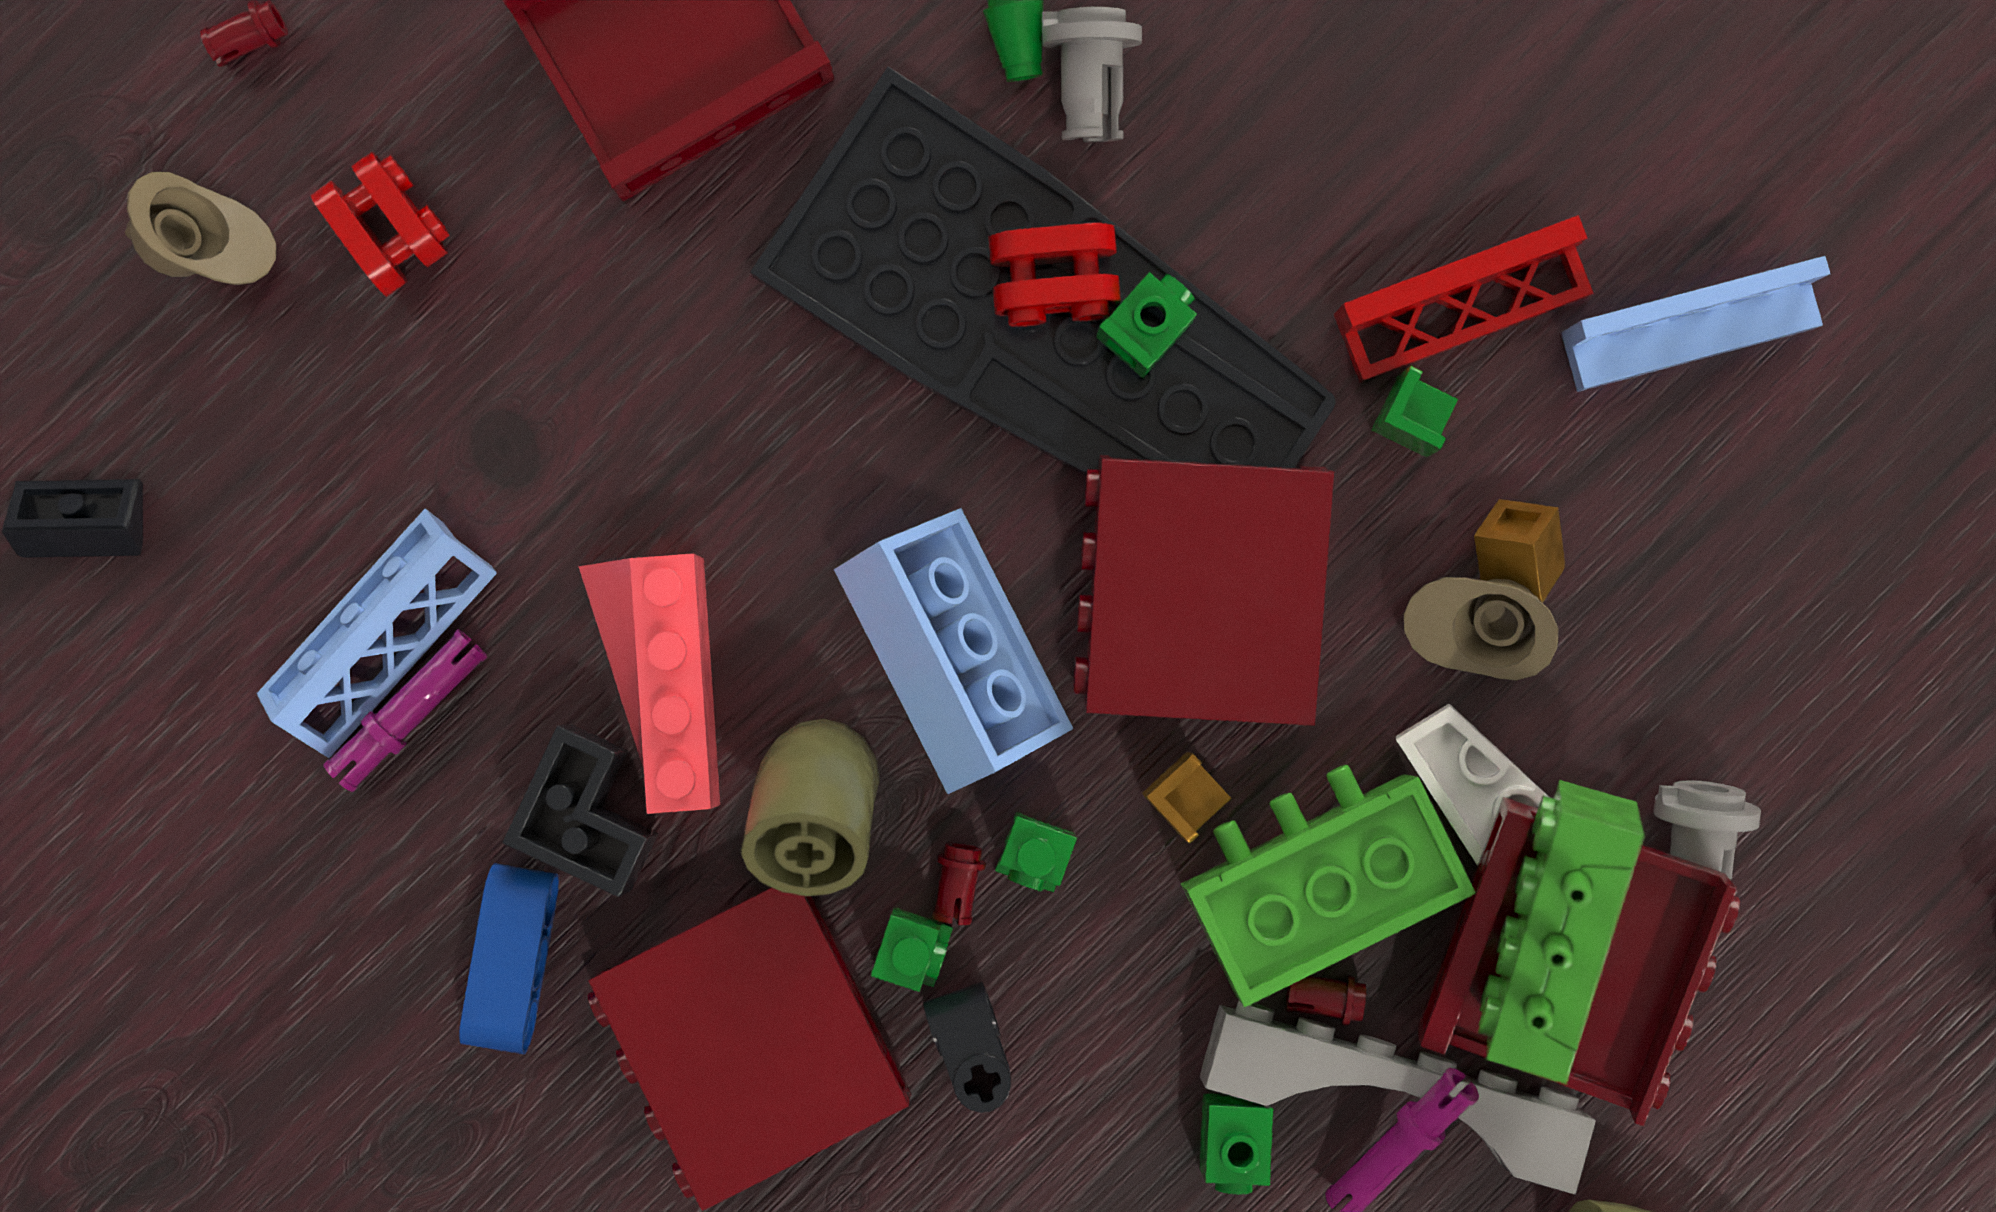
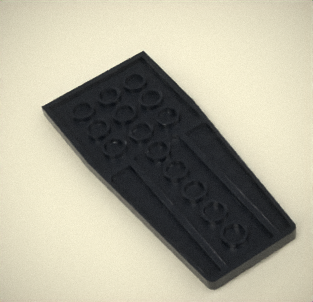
[750,66,1335,476]

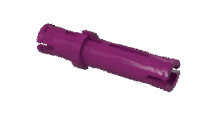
[323,629,488,792]
[1325,1068,1479,1212]

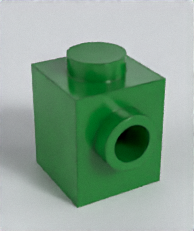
[1200,1093,1273,1194]

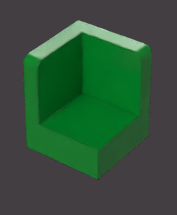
[1371,366,1458,457]

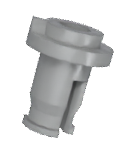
[1042,7,1142,142]
[1653,781,1761,880]

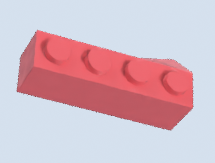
[578,554,720,814]

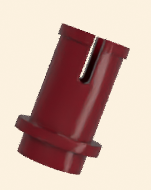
[200,0,288,67]
[932,842,986,925]
[1285,975,1366,1026]

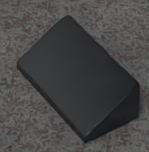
[1,479,143,558]

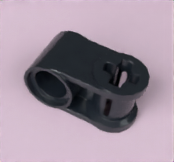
[923,982,1011,1113]

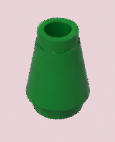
[983,0,1044,82]

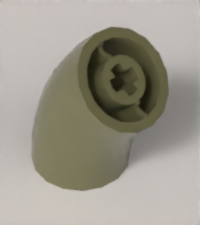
[741,719,880,896]

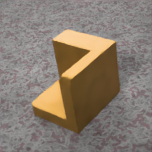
[1474,499,1565,603]
[1141,752,1231,844]

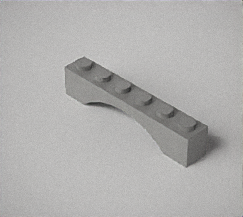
[1199,1000,1596,1195]

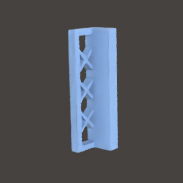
[1561,256,1830,392]
[257,509,497,758]

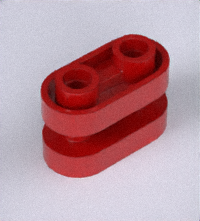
[310,152,450,297]
[988,223,1121,327]

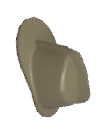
[125,172,276,285]
[1404,578,1558,680]

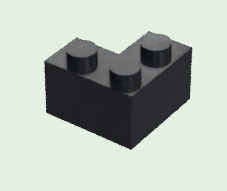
[502,724,658,897]

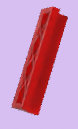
[1334,215,1594,383]

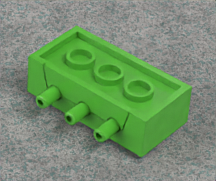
[1181,765,1476,1008]
[1478,780,1644,1084]

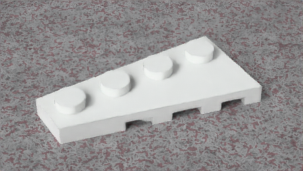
[1396,704,1549,865]

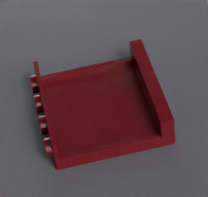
[502,0,834,202]
[1073,455,1334,726]
[1418,797,1740,1127]
[588,887,911,1211]

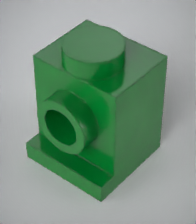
[1096,272,1197,378]
[995,812,1077,892]
[871,907,953,992]

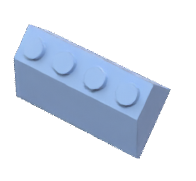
[834,508,1073,794]

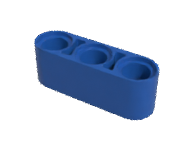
[459,863,559,1055]

